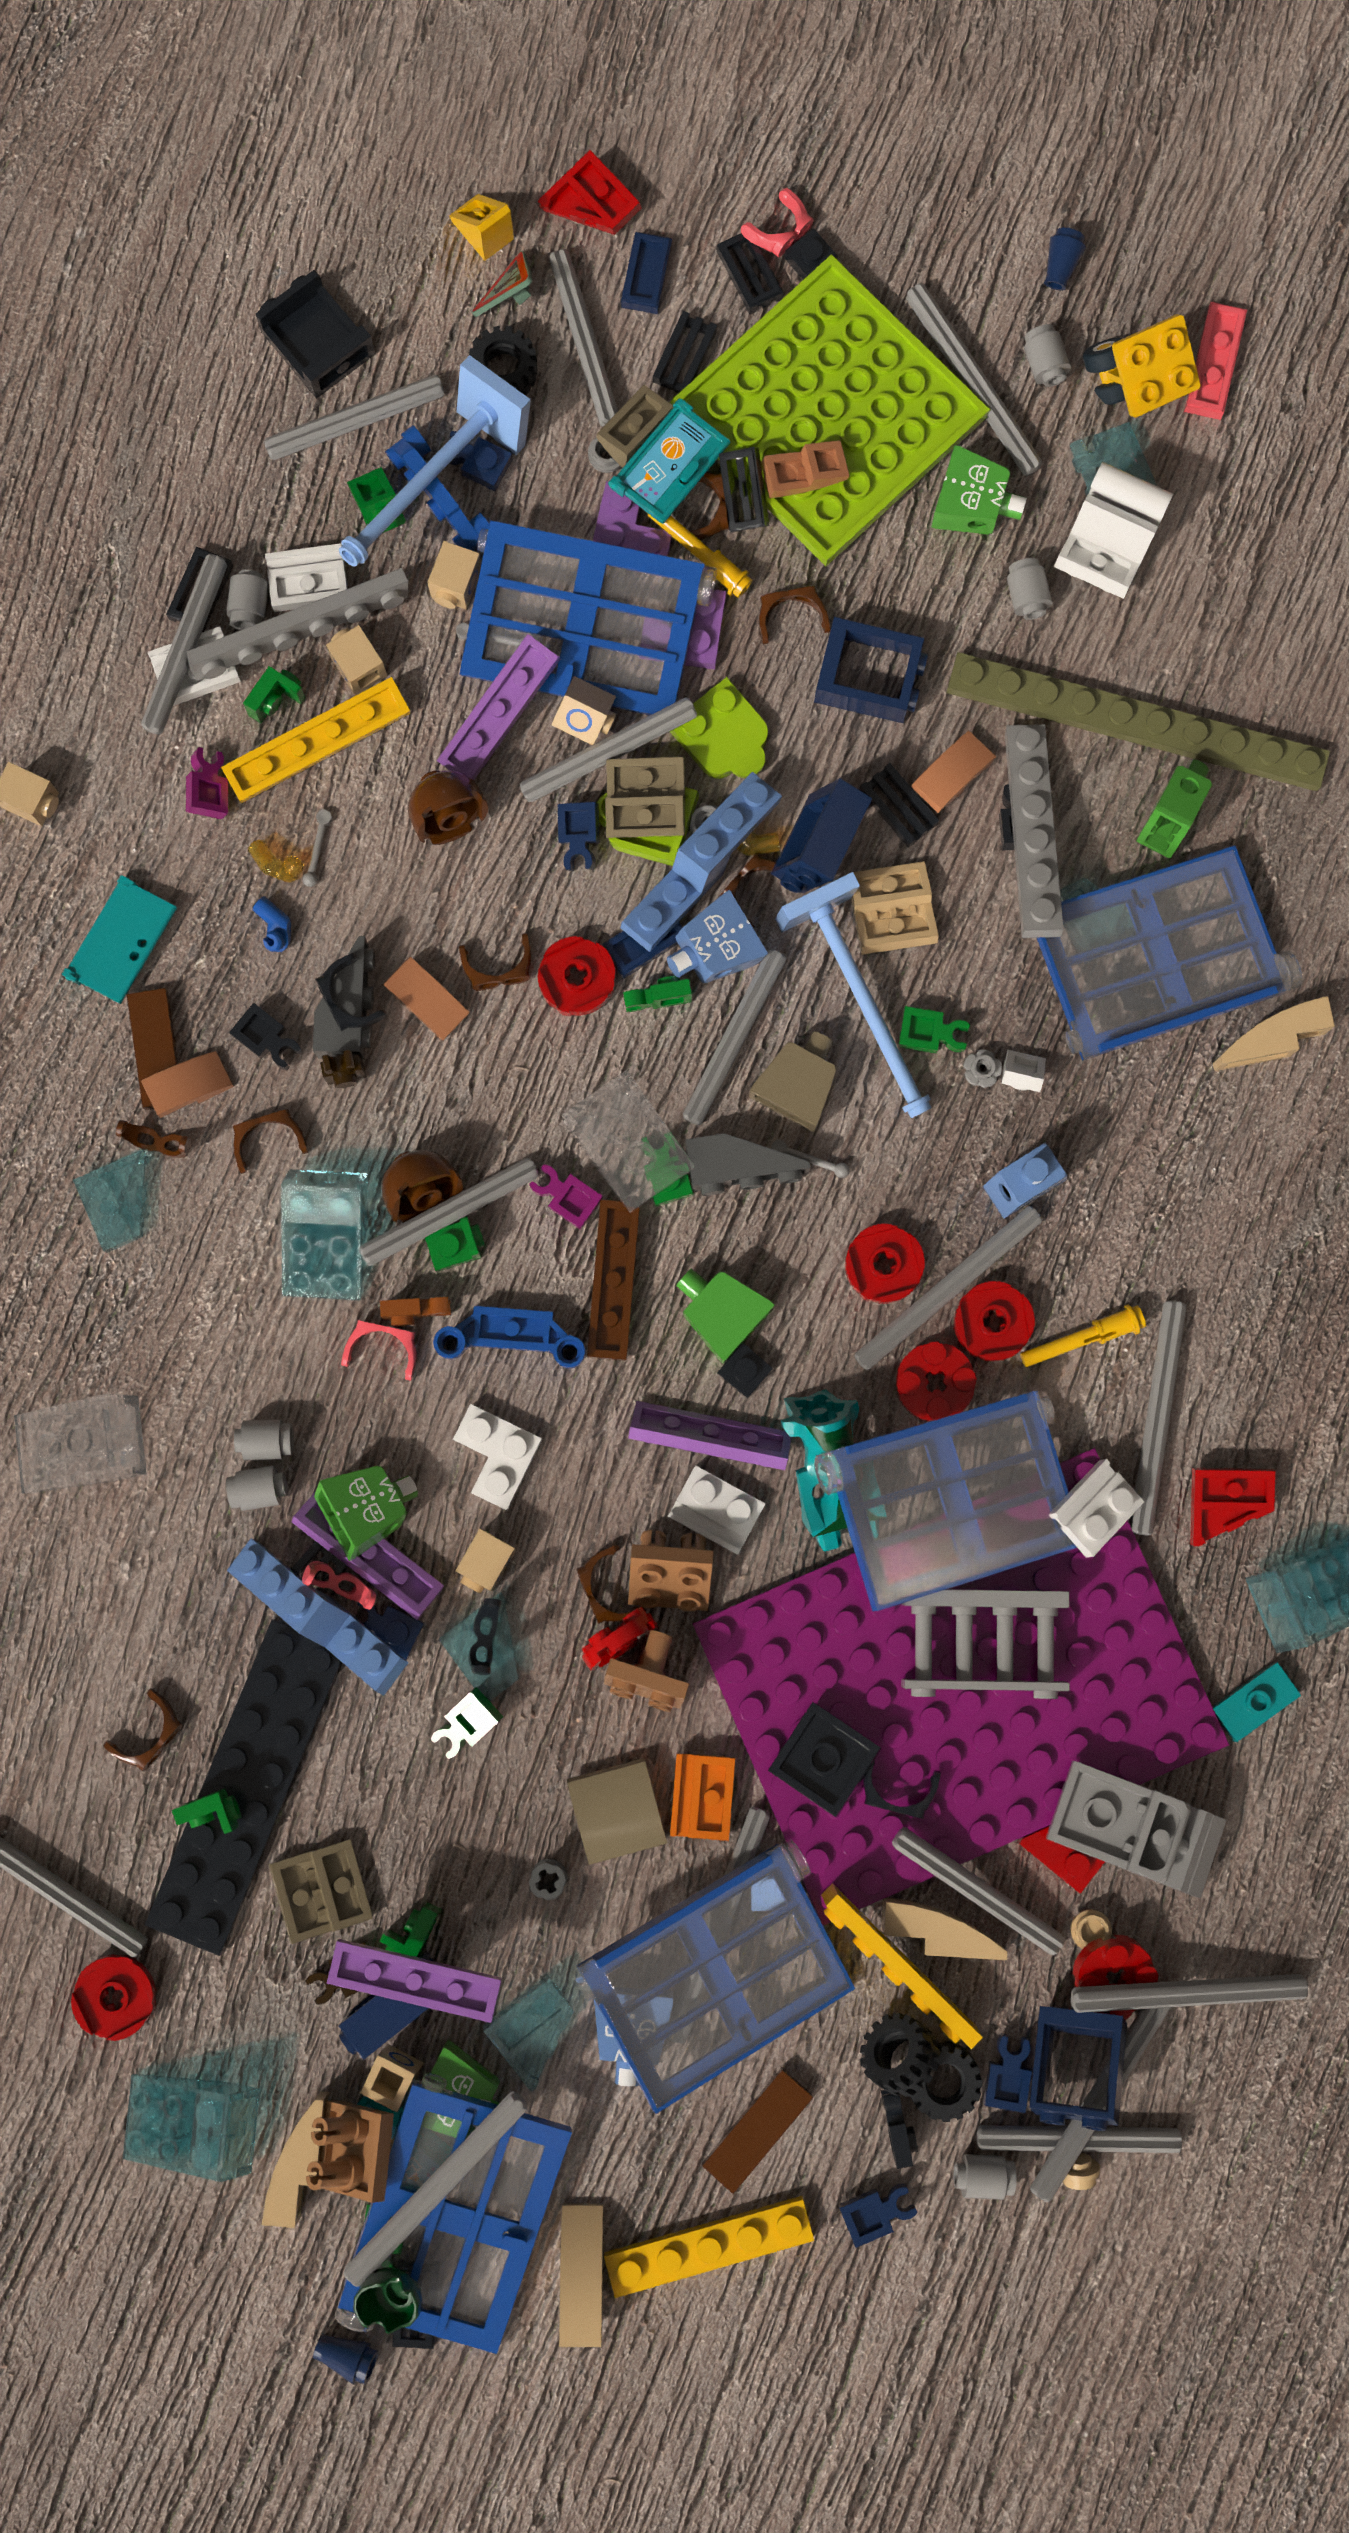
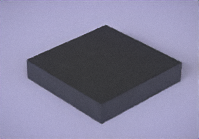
[768,1702,882,1818]

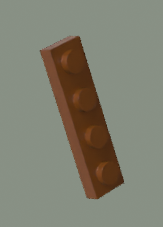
[587,1199,640,1361]

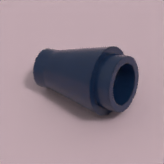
[1044,227,1086,291]
[313,2333,379,2385]

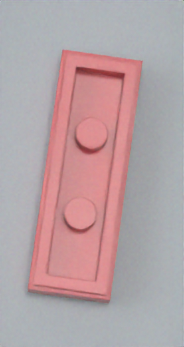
[1184,302,1247,420]

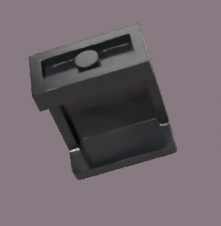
[256,270,375,399]

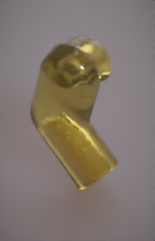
[736,831,780,856]
[248,839,304,883]

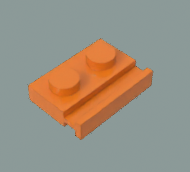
[670,1753,735,1841]

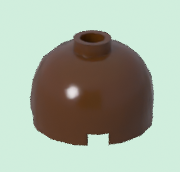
[408,770,489,845]
[381,1150,463,1223]

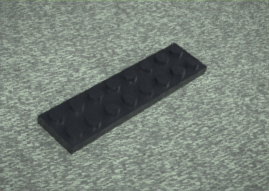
[145,1619,342,1956]

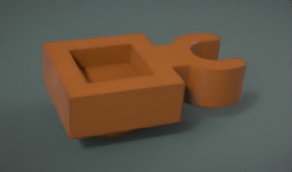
[380,1297,451,1326]

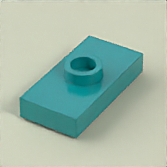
[1212,1662,1301,1742]

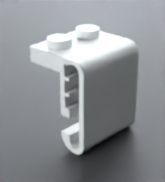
[1054,462,1173,599]

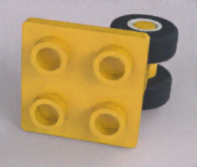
[1083,314,1201,418]

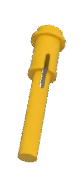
[648,514,753,598]
[1020,1304,1146,1367]

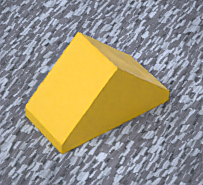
[449,194,514,261]

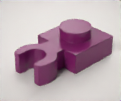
[186,747,228,819]
[529,1164,603,1230]

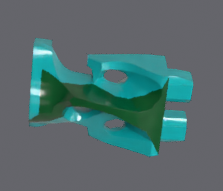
[781,1389,885,1551]

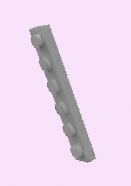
[186,568,408,680]
[1005,724,1063,938]

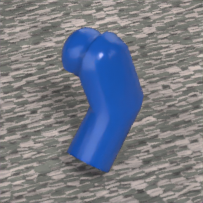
[252,896,291,952]

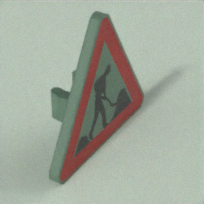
[472,251,533,317]

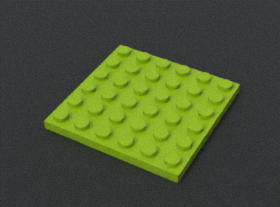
[669,254,990,566]

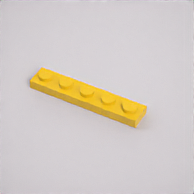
[221,677,410,804]
[821,1883,983,2049]
[604,2196,814,2298]

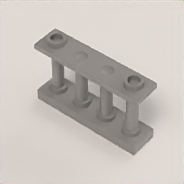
[901,1590,1069,1699]

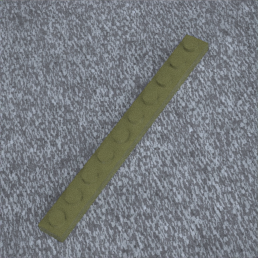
[946,652,1330,791]

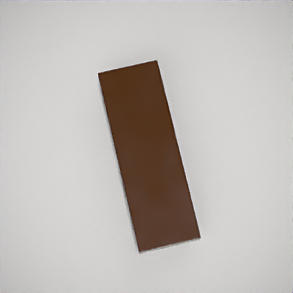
[127,988,178,1110]
[702,2067,813,2194]

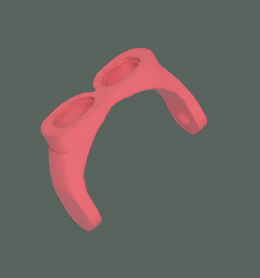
[741,188,814,257]
[341,1320,417,1381]
[302,1561,376,1610]

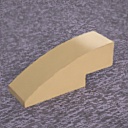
[1213,996,1335,1071]
[881,1897,1007,1960]
[262,2091,329,2228]
[559,2203,603,2347]

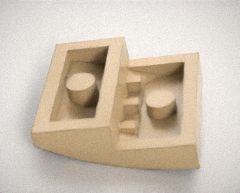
[848,861,939,955]

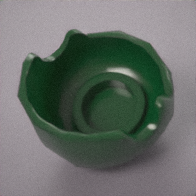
[353,2267,422,2334]

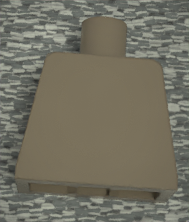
[749,1031,837,1133]

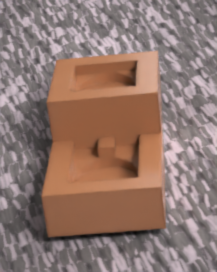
[761,440,850,498]
[911,730,996,813]
[382,957,470,1041]
[141,1051,234,1118]

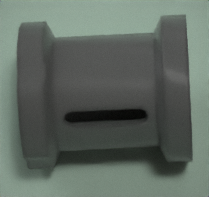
[529,1858,567,1900]

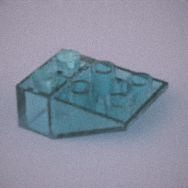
[281,1169,368,1300]
[1245,1535,1349,1653]
[123,2074,260,2182]

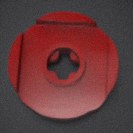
[537,936,616,1016]
[845,1224,925,1304]
[954,1281,1035,1361]
[896,1342,977,1421]
[581,1607,659,1671]
[1072,1935,1158,2020]
[71,1954,156,2041]

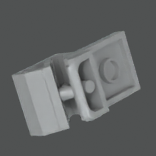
[1045,1761,1226,1898]

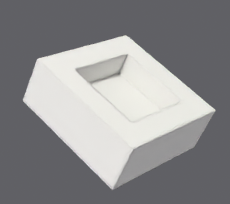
[1002,1050,1046,1092]

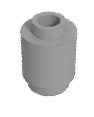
[1024,324,1071,387]
[1007,558,1052,620]
[227,570,269,630]
[234,1419,294,1460]
[226,1465,288,1511]
[953,2154,1017,2200]

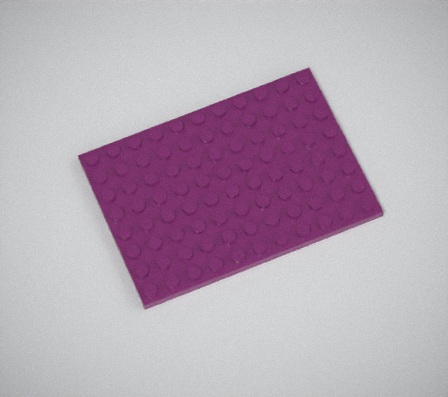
[692,1448,1229,1926]

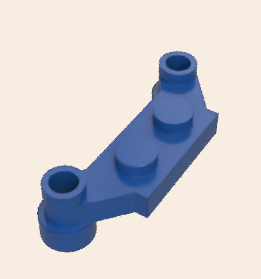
[385,425,489,551]
[433,1306,586,1369]

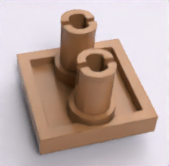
[628,1530,713,1611]
[604,1630,689,1712]
[306,2100,394,2203]

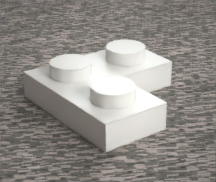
[453,1404,543,1511]

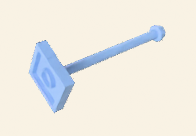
[339,355,531,566]
[775,872,932,1118]

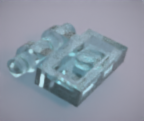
[1069,422,1157,496]

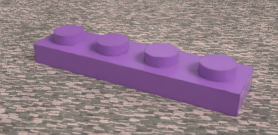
[437,634,561,780]
[628,1401,791,1470]
[292,1491,444,1620]
[327,1939,502,2023]

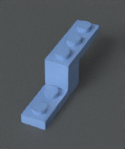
[620,772,782,952]
[227,1538,409,1696]

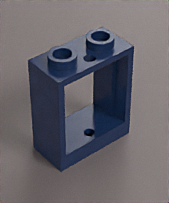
[814,617,928,723]
[771,778,872,893]
[339,1950,435,2060]
[1029,2006,1128,2131]

